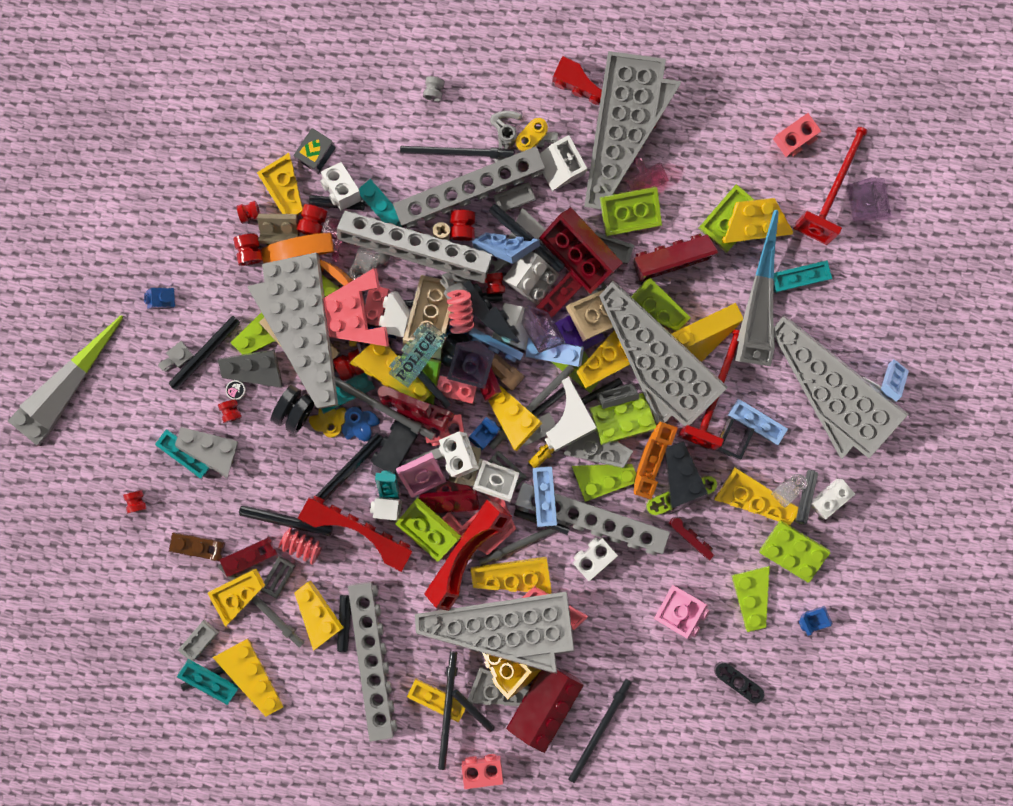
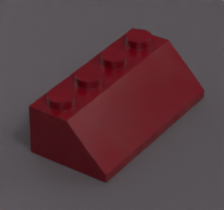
[539,207,623,294]
[633,233,718,282]
[506,667,584,753]

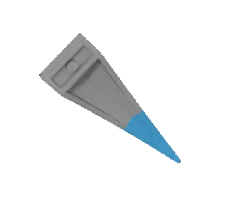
[735,210,779,367]

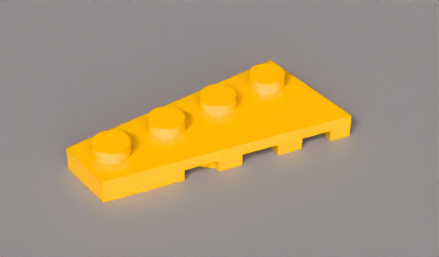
[714,467,798,525]

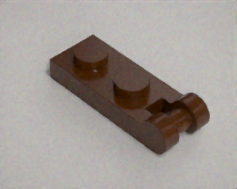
[168,532,225,562]

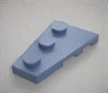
[472,233,540,264]

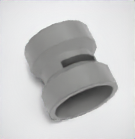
[423,76,445,102]

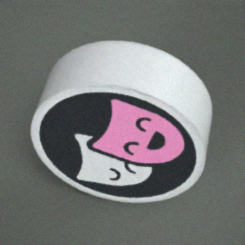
[226,380,246,400]

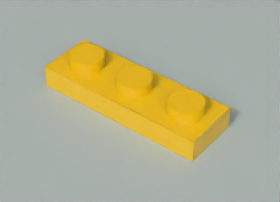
[407,678,465,723]

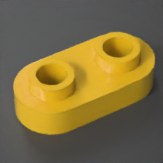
[516,118,548,152]

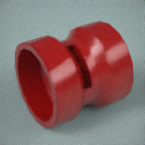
[237,201,260,224]
[485,273,505,295]
[218,399,242,423]
[123,490,147,514]

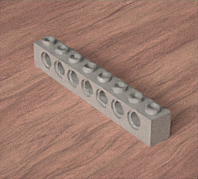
[393,146,545,229]
[337,211,492,283]
[515,482,670,556]
[348,581,397,742]

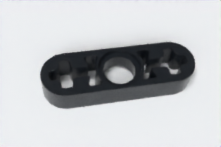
[714,661,764,703]

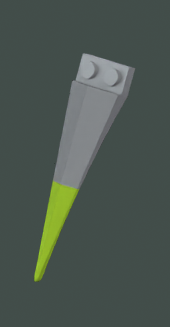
[8,315,123,446]

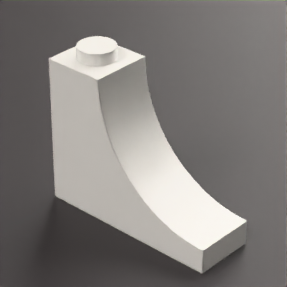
[545,377,596,452]

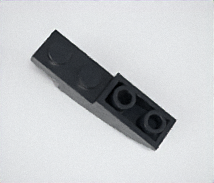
[463,280,520,344]

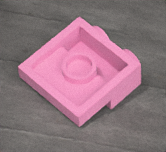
[396,452,447,498]
[654,585,710,639]

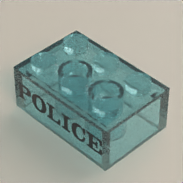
[389,322,447,388]

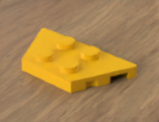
[722,198,793,243]

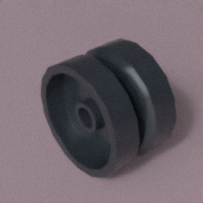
[270,385,315,435]

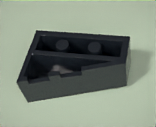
[370,420,419,476]
[665,441,708,513]

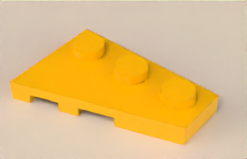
[257,153,303,216]

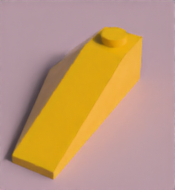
[671,303,743,362]
[483,653,541,699]

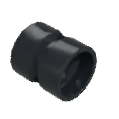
[441,333,471,368]

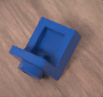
[144,288,175,309]
[468,417,500,451]
[799,606,833,636]

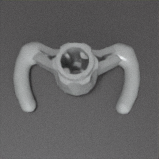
[490,111,522,163]

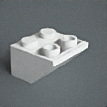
[540,135,587,192]
[503,252,559,305]
[379,291,411,337]

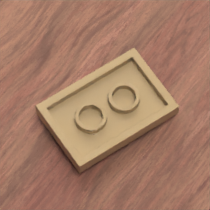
[566,289,614,341]

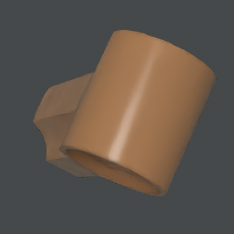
[489,353,525,391]

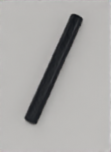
[489,204,565,273]
[169,316,240,390]
[315,433,384,502]
[239,506,333,536]

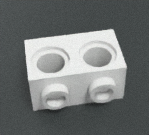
[320,162,361,210]
[439,431,479,478]
[811,479,855,519]
[370,497,402,520]
[573,537,618,581]

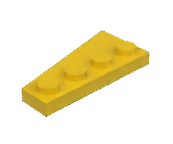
[350,344,432,402]
[470,556,552,594]
[212,638,284,717]

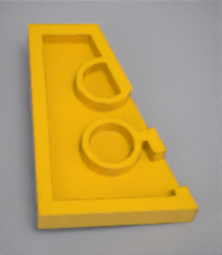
[576,330,630,388]
[489,386,542,452]
[207,569,265,627]
[295,581,344,651]

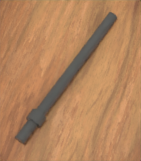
[488,365,575,450]
[335,377,436,440]
[478,514,578,566]
[218,564,305,648]

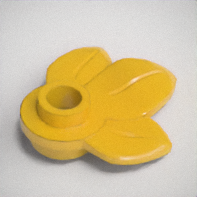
[309,407,346,438]

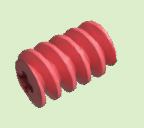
[447,290,474,334]
[278,528,322,565]

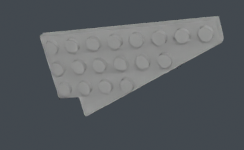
[584,51,681,210]
[248,253,338,409]
[599,281,727,426]
[774,316,909,459]
[415,592,575,673]

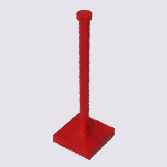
[793,127,868,245]
[677,330,740,451]

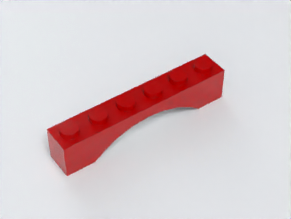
[552,56,660,128]
[298,495,412,572]
[424,500,512,611]

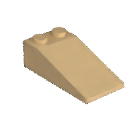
[403,275,456,359]

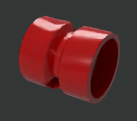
[297,204,328,235]
[450,210,475,241]
[233,233,263,266]
[333,349,365,381]

